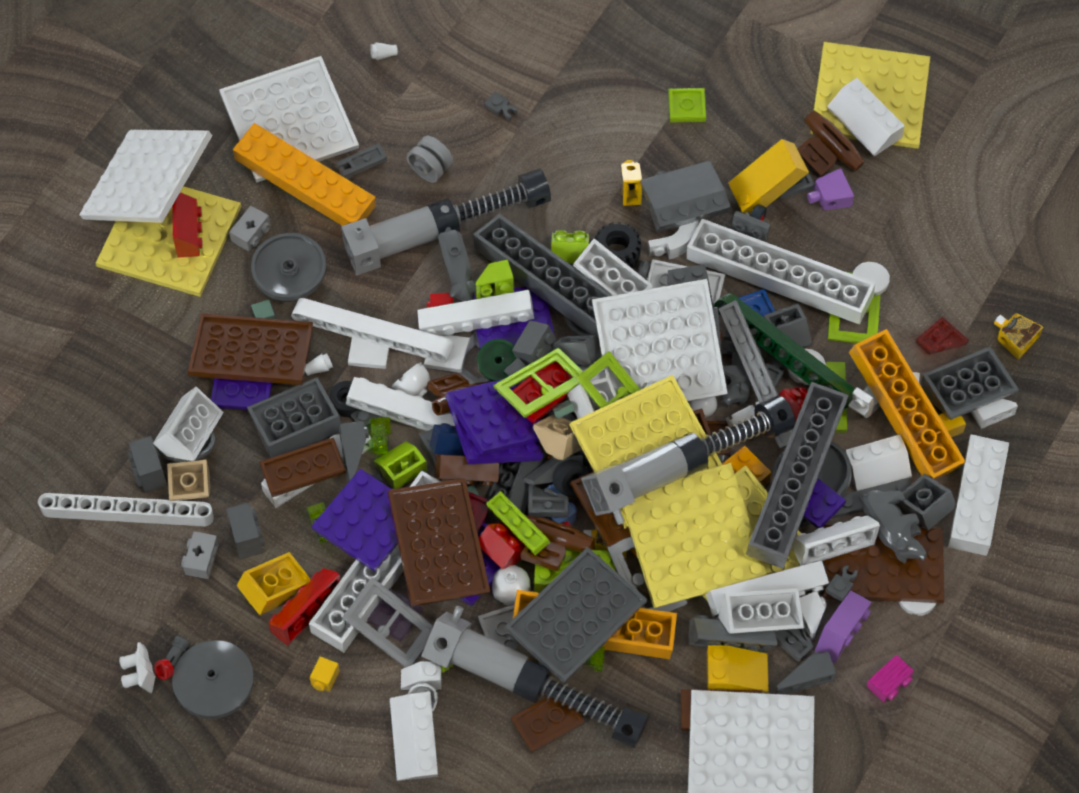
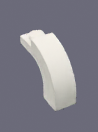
[648,221,698,259]
[848,386,880,418]

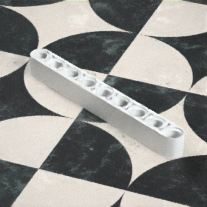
[291,298,454,363]
[38,493,214,526]

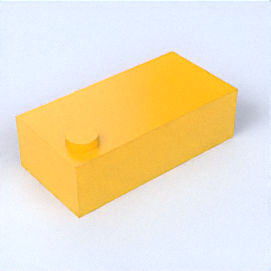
[728,139,809,213]

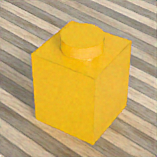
[938,414,966,437]
[310,657,340,692]

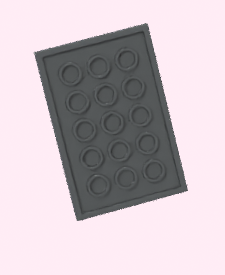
[505,547,647,684]

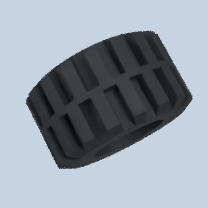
[595,222,641,268]

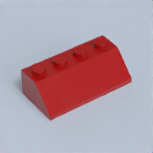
[268,568,341,646]

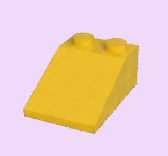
[237,552,311,615]
[707,645,769,693]

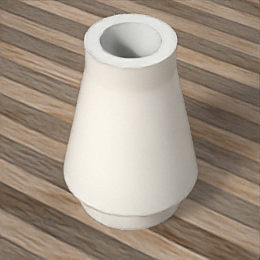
[370,42,397,60]
[305,353,333,376]

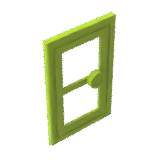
[828,272,881,344]
[493,348,583,418]
[576,351,641,409]

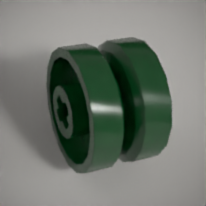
[476,339,516,381]

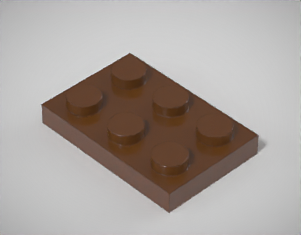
[511,697,584,753]

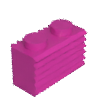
[866,655,914,703]

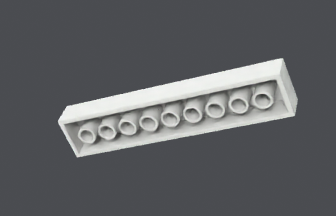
[687,219,876,325]
[309,471,440,653]

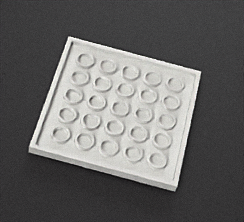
[219,56,359,183]
[79,130,213,223]
[592,279,728,401]
[688,690,814,793]

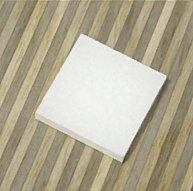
[348,335,389,369]
[424,335,470,373]

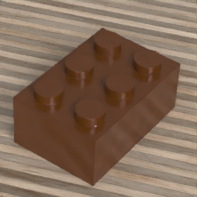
[434,454,499,485]

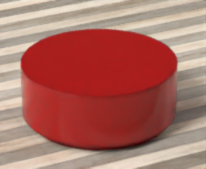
[154,659,174,680]

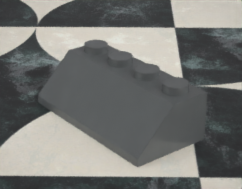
[486,451,547,521]
[688,615,777,652]

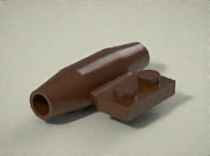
[797,110,865,178]
[427,372,493,416]
[521,515,595,571]

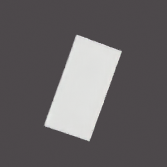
[647,259,725,306]

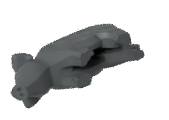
[438,227,476,302]
[722,330,761,408]
[862,490,927,564]

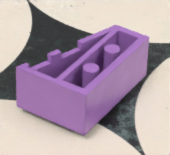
[814,590,871,664]

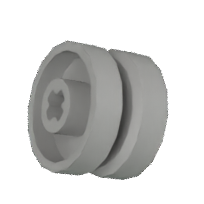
[406,135,454,183]

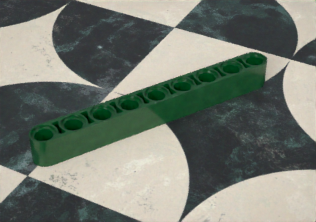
[714,293,855,409]

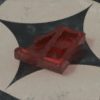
[915,317,969,355]

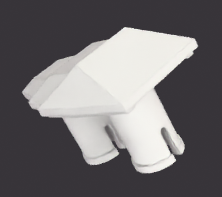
[120,642,155,693]

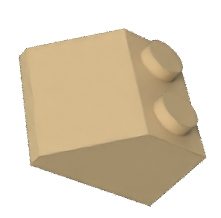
[533,414,582,460]
[167,460,210,501]

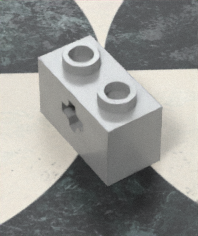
[229,206,271,252]
[181,532,219,579]

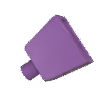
[807,168,854,210]

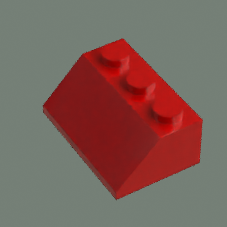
[172,192,203,258]

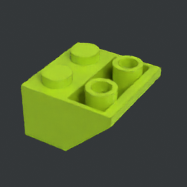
[551,230,589,264]
[476,260,514,299]
[373,441,427,489]

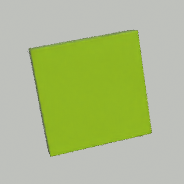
[668,88,706,122]

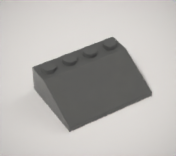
[640,161,730,233]
[921,347,1019,420]
[247,377,341,458]

